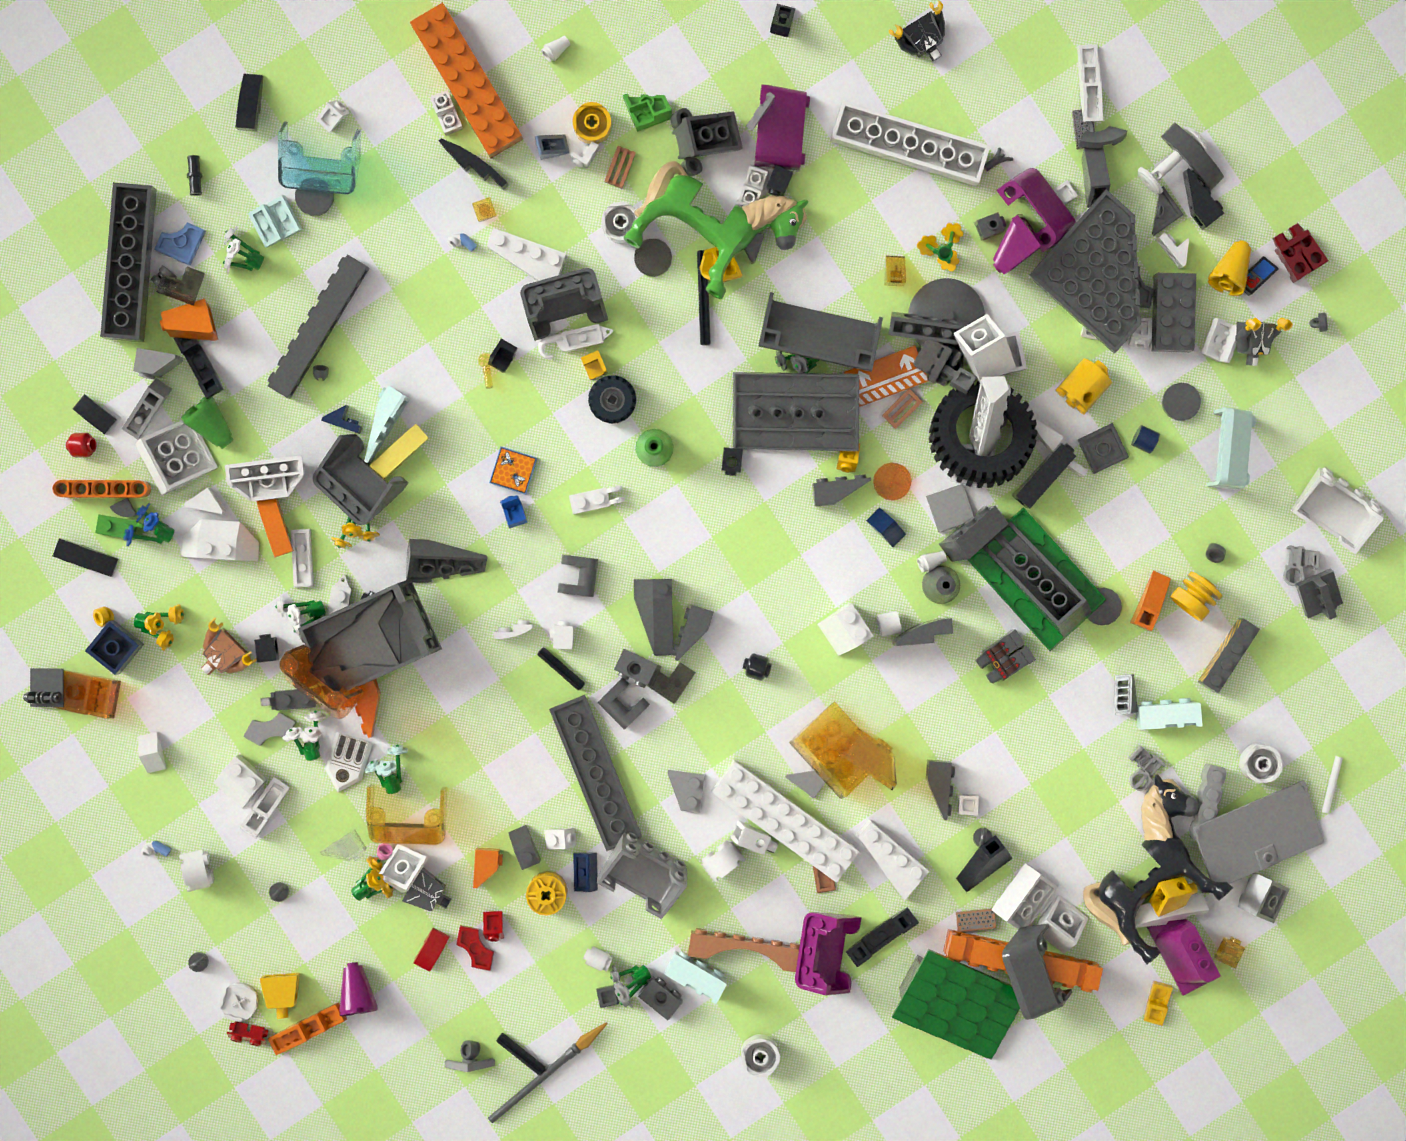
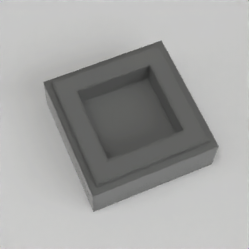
[596,985,619,1008]

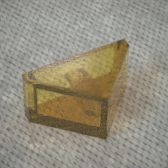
[884,255,906,286]

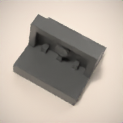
[1296,569,1343,620]

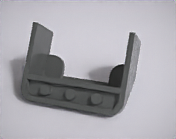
[1002,923,1072,1020]

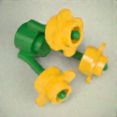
[134,604,184,651]

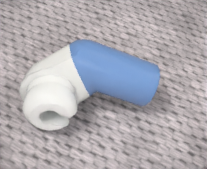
[448,233,477,252]
[141,841,171,857]

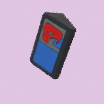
[1244,256,1279,296]

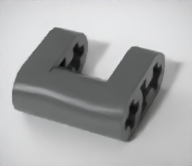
[557,554,598,597]
[597,678,650,730]

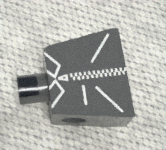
[402,867,451,911]

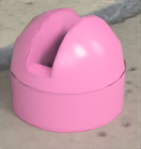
[377,843,393,860]

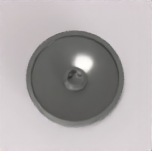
[908,278,985,349]

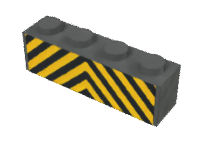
[1198,618,1260,693]

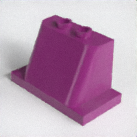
[993,214,1044,274]
[1147,919,1221,996]

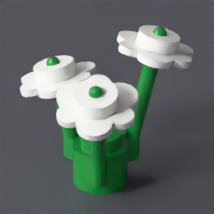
[223,226,264,274]
[275,596,326,636]
[283,711,326,761]

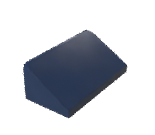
[573,852,598,892]

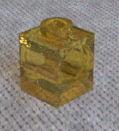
[1214,936,1245,969]

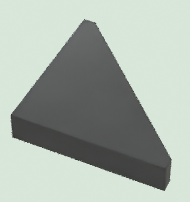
[1152,186,1183,236]

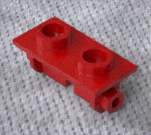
[227,1021,269,1047]

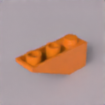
[1130,570,1171,631]
[350,679,381,738]

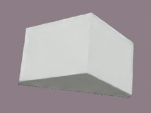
[184,488,226,515]
[138,731,167,773]

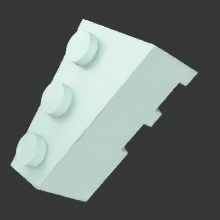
[1136,698,1203,730]
[665,951,727,1004]

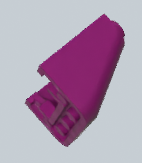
[754,84,810,170]
[795,912,862,996]

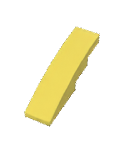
[370,424,429,480]

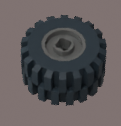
[588,375,636,424]

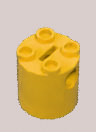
[1055,358,1112,415]

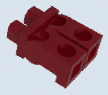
[1273,223,1329,283]

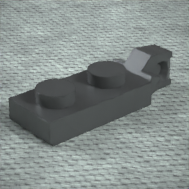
[260,688,316,710]

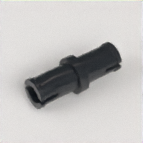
[187,155,203,196]

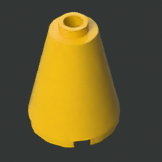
[1208,240,1252,296]

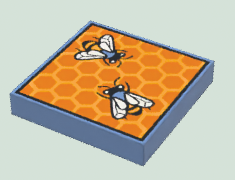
[489,447,538,494]

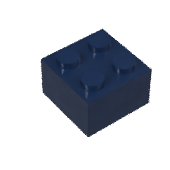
[85,620,144,675]

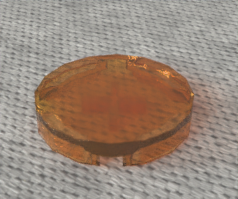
[873,462,912,501]

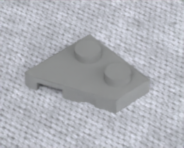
[668,770,705,813]

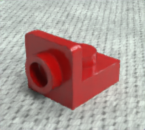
[483,911,504,942]

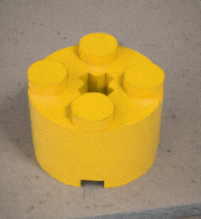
[572,102,612,144]

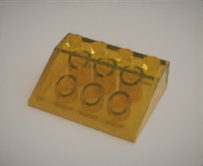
[789,701,886,799]

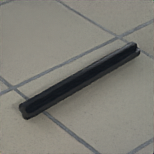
[697,250,711,346]

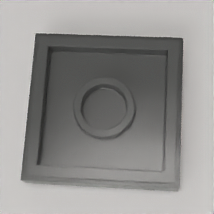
[1077,423,1129,474]

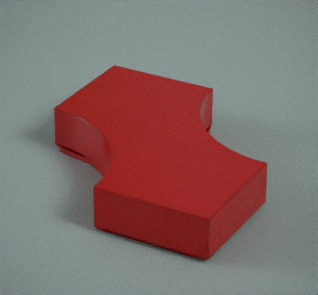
[456,925,494,971]

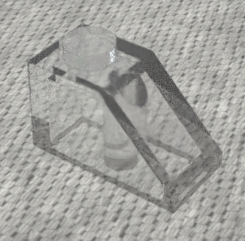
[320,830,367,861]

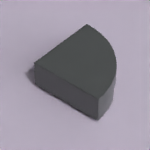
[110,498,136,517]

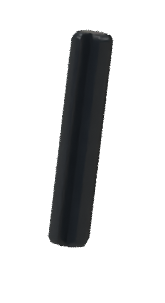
[537,647,585,690]
[496,1033,545,1075]

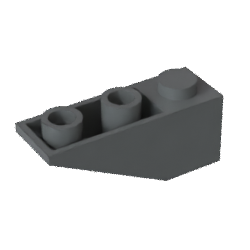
[812,474,871,507]
[672,605,714,661]
[926,759,955,820]

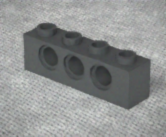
[889,312,969,345]

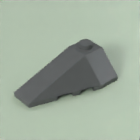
[406,539,487,583]

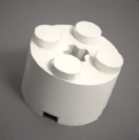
[601,202,638,244]
[1239,743,1283,783]
[701,840,746,883]
[179,849,215,892]
[741,1034,780,1077]

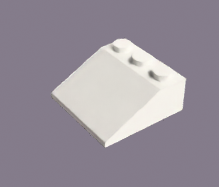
[135,421,218,496]

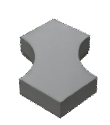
[243,712,297,746]

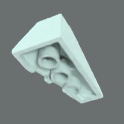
[364,385,410,464]

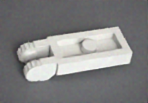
[569,486,625,514]

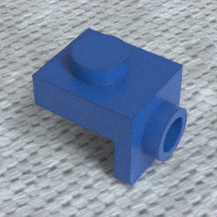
[500,495,528,529]

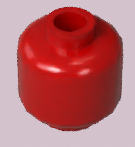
[66,432,97,458]

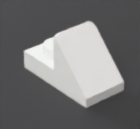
[1155,233,1189,269]

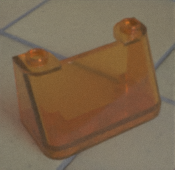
[279,645,364,719]

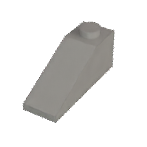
[122,378,172,440]

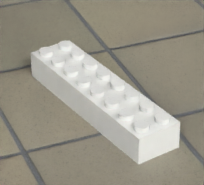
[830,101,990,186]
[712,760,859,883]

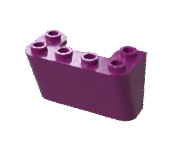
[996,168,1076,252]

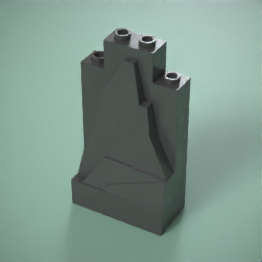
[286,579,442,699]

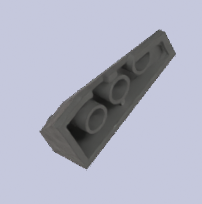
[634,579,673,656]

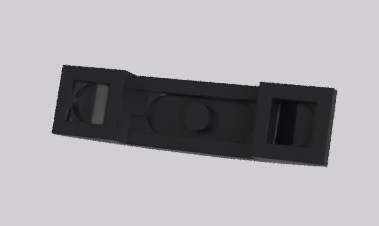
[174,337,224,400]
[846,907,919,967]

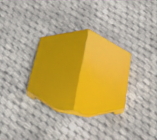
[700,247,742,282]

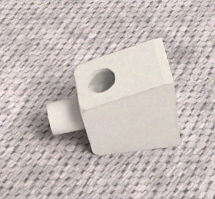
[731,821,778,855]

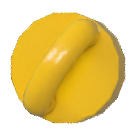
[93,606,114,627]

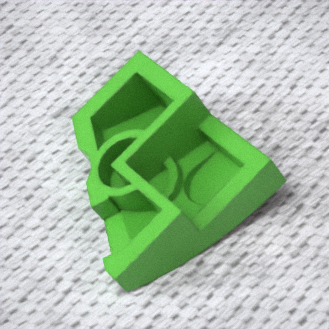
[623,94,672,132]

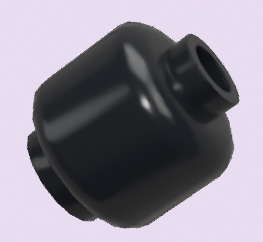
[742,653,772,681]

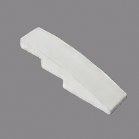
[1077,44,1103,122]
[1032,418,1088,477]
[1135,893,1209,928]

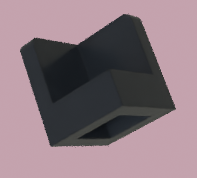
[488,338,518,373]

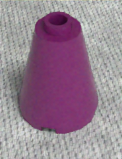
[339,962,378,1016]

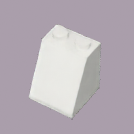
[954,314,1016,383]
[817,603,873,656]

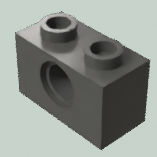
[614,649,662,688]
[638,976,683,1020]

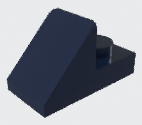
[321,405,362,434]

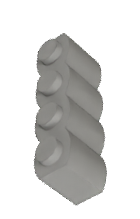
[1189,763,1226,841]

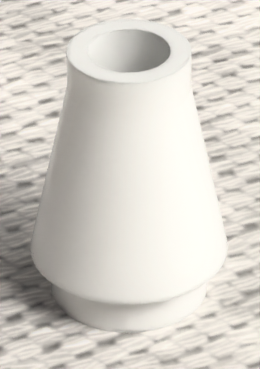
[541,36,571,62]
[917,551,947,573]

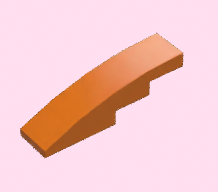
[256,498,294,558]
[268,1002,347,1055]

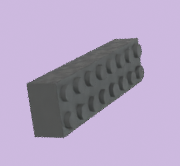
[100,182,157,342]

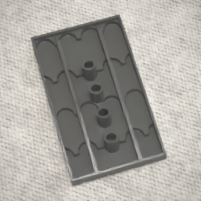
[733,372,859,451]

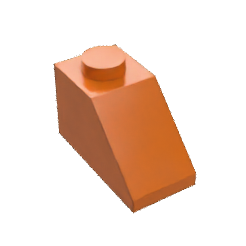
[473,848,503,888]

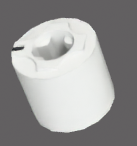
[877,611,902,637]

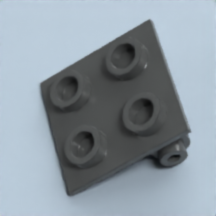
[23,668,64,707]

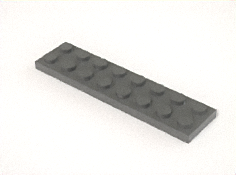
[549,695,642,851]

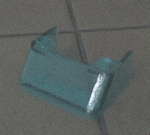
[278,122,361,194]

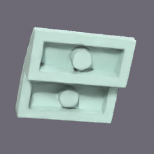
[248,195,302,248]

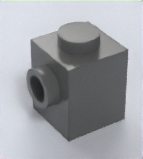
[975,212,1006,241]

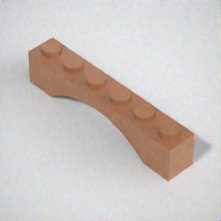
[688,928,800,972]

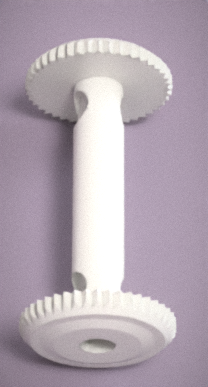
[1138,127,1208,194]

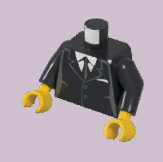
[889,0,945,62]

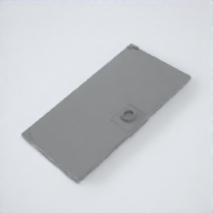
[1192,780,1324,884]

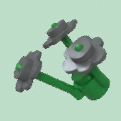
[775,351,819,373]

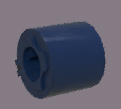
[1131,425,1160,454]

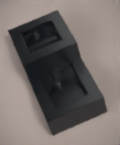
[72,394,117,435]

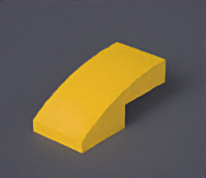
[1144,981,1173,1026]

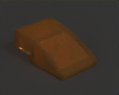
[54,670,121,718]

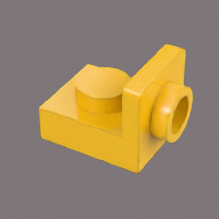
[836,443,860,473]

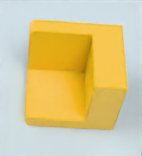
[581,350,608,380]

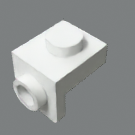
[545,828,576,849]

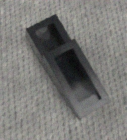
[235,73,263,132]
[52,538,119,577]

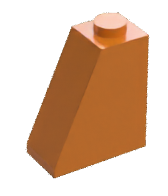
[160,298,219,341]

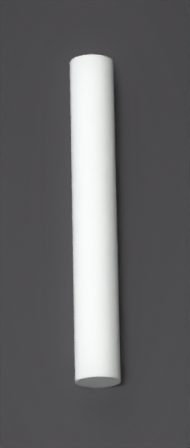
[1322,756,1343,813]

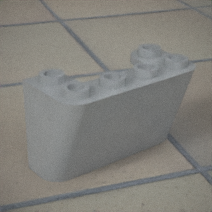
[597,832,687,919]

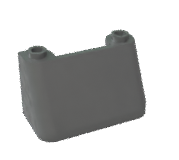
[520,268,608,341]

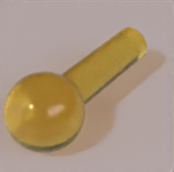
[478,353,493,389]

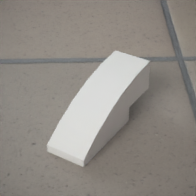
[240,777,290,839]

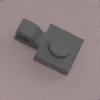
[940,365,977,395]

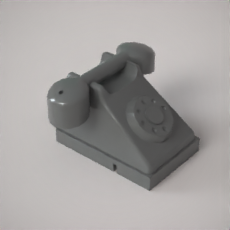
[671,108,743,177]

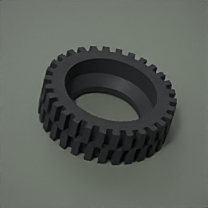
[929,381,1037,488]

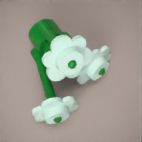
[365,744,408,794]

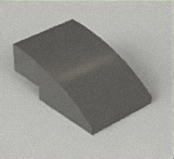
[892,617,953,646]

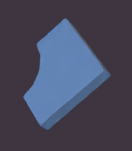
[154,222,206,266]

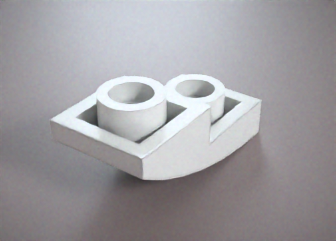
[430,90,463,136]
[738,165,768,206]
[494,620,534,639]

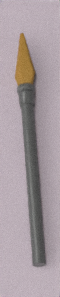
[488,1022,608,1123]

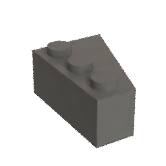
[939,505,1009,562]

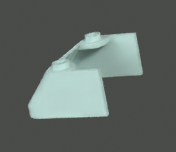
[1207,407,1255,489]

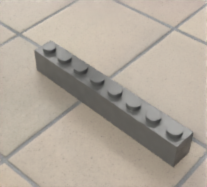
[268,254,370,399]

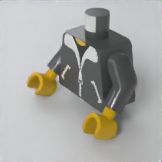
[1235,318,1293,366]

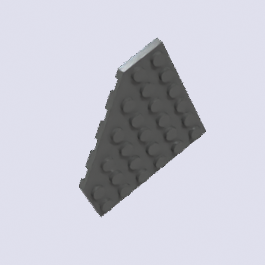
[1028,189,1141,354]

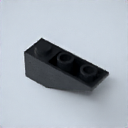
[1183,168,1224,230]
[956,835,1013,893]

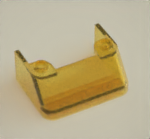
[840,727,897,791]
[366,784,447,845]

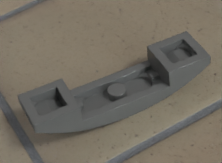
[1161,123,1224,191]

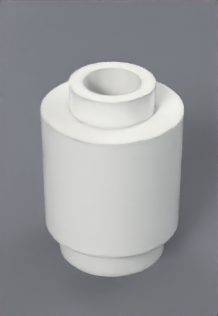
[583,946,613,972]

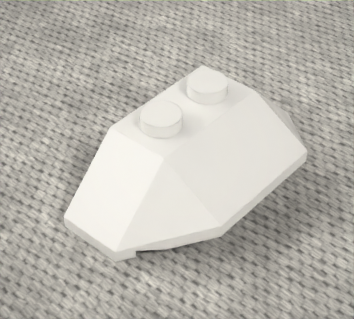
[225,456,305,502]
[181,519,260,562]

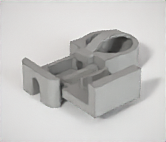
[1283,545,1320,586]
[1128,745,1165,791]

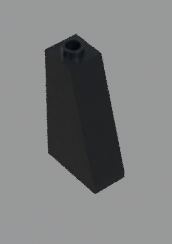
[1012,443,1076,509]

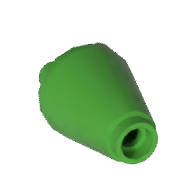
[181,397,234,449]
[635,429,673,467]

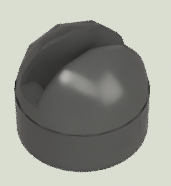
[313,365,329,381]

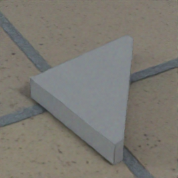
[746,92,775,131]
[785,768,835,798]
[445,1058,495,1072]

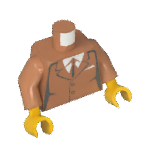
[201,618,257,675]

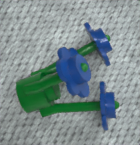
[123,503,175,547]

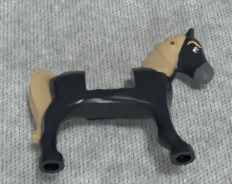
[1083,774,1233,965]

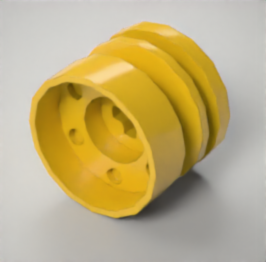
[1170,571,1223,622]
[526,871,568,916]

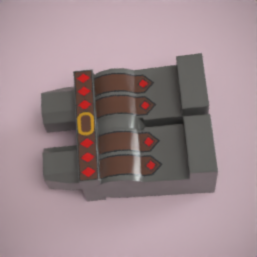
[975,629,1036,684]

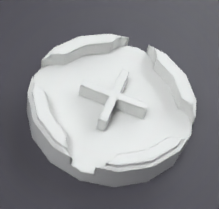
[219,982,259,1022]

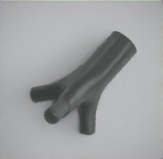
[984,147,1013,171]

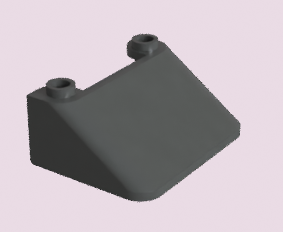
[313,434,409,525]

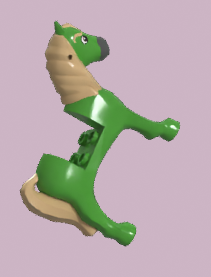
[623,161,808,299]

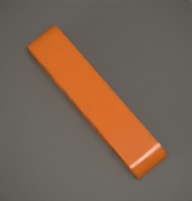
[52,480,151,498]

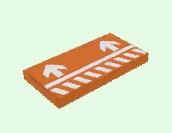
[843,345,928,407]

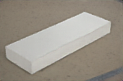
[291,529,314,587]

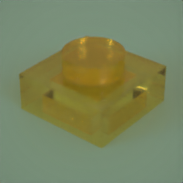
[472,197,497,222]

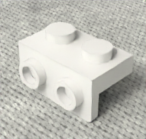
[1201,318,1237,363]

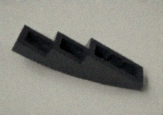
[438,138,509,190]

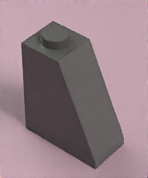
[1082,148,1111,208]

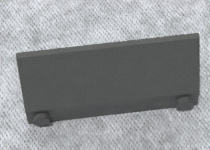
[758,292,883,372]

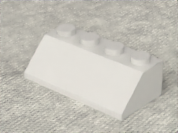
[969,376,1011,456]

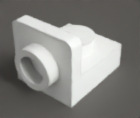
[315,100,350,133]
[570,142,599,168]
[1129,318,1152,349]

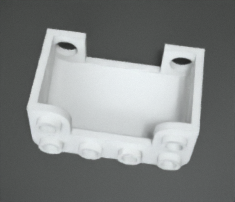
[1291,467,1384,555]

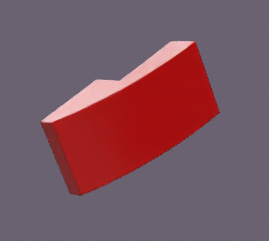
[413,928,450,972]

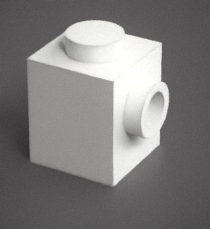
[550,621,574,649]

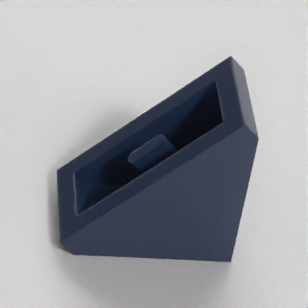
[866,507,906,548]

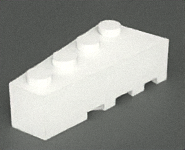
[487,228,567,281]
[857,820,929,901]

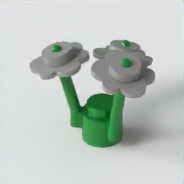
[610,965,651,1008]

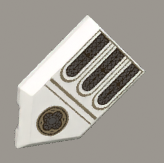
[325,732,373,792]

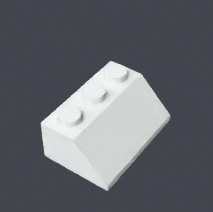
[992,863,1058,929]

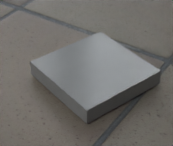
[926,484,974,532]

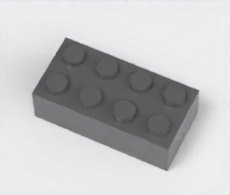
[1151,272,1196,353]

